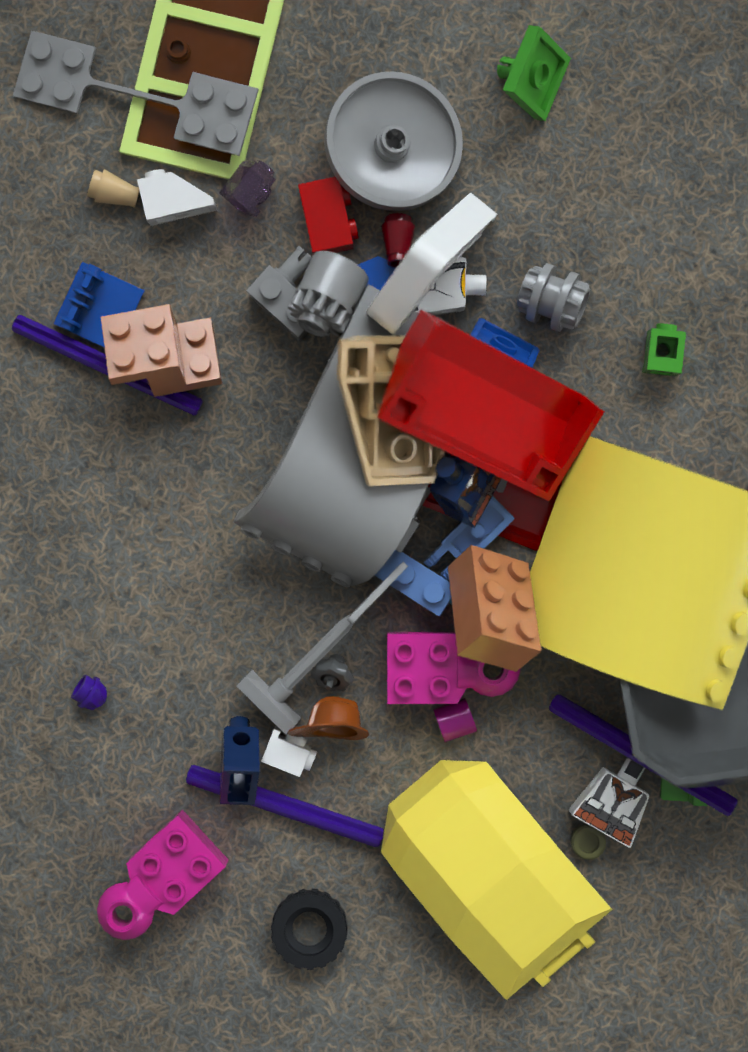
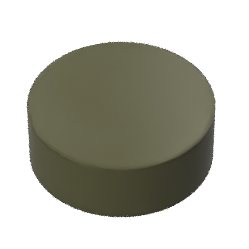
[571,824,606,860]

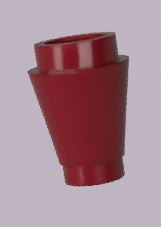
[381,213,415,268]

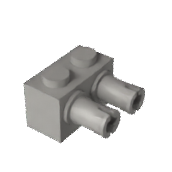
[246,246,312,342]

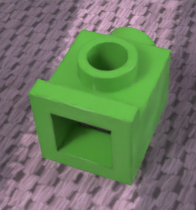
[642,323,686,377]

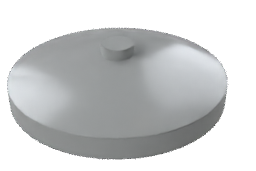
[324,71,463,211]

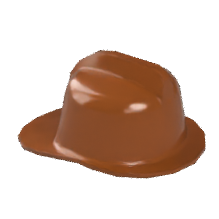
[287,696,369,740]

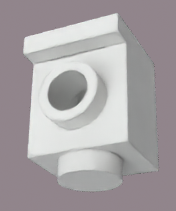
[261,726,317,777]

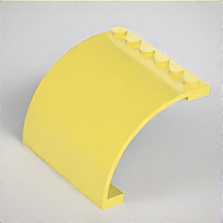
[530,436,748,710]

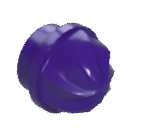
[71,674,107,710]

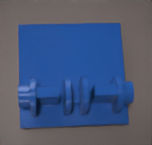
[53,262,145,348]

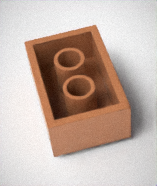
[448,545,541,672]

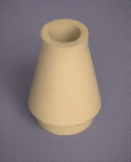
[87,169,140,208]

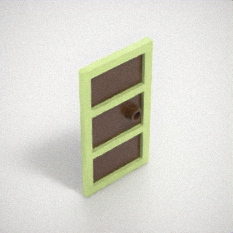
[119,0,284,183]

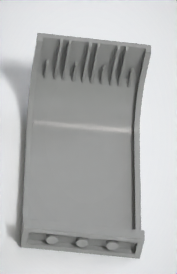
[233,284,429,587]

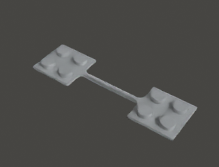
[13,30,259,156]

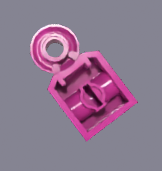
[387,632,521,704]
[97,810,229,940]

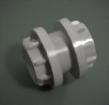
[517,263,590,332]

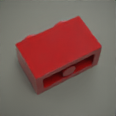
[298,177,359,255]

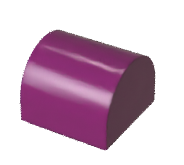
[433,698,477,743]

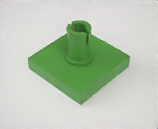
[497,25,571,121]

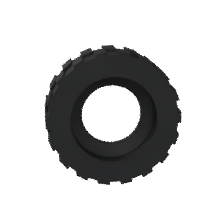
[271,888,348,970]

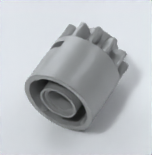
[288,251,369,337]

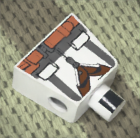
[569,757,649,848]

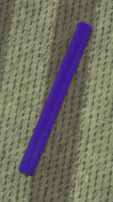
[12,315,203,415]
[549,695,738,816]
[186,765,384,847]

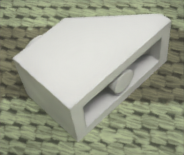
[137,169,217,226]

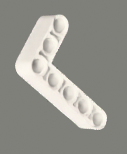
[366,193,498,335]

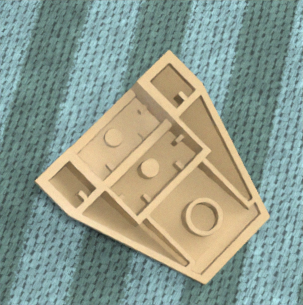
[337,335,445,486]

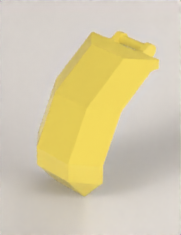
[381,760,612,1000]

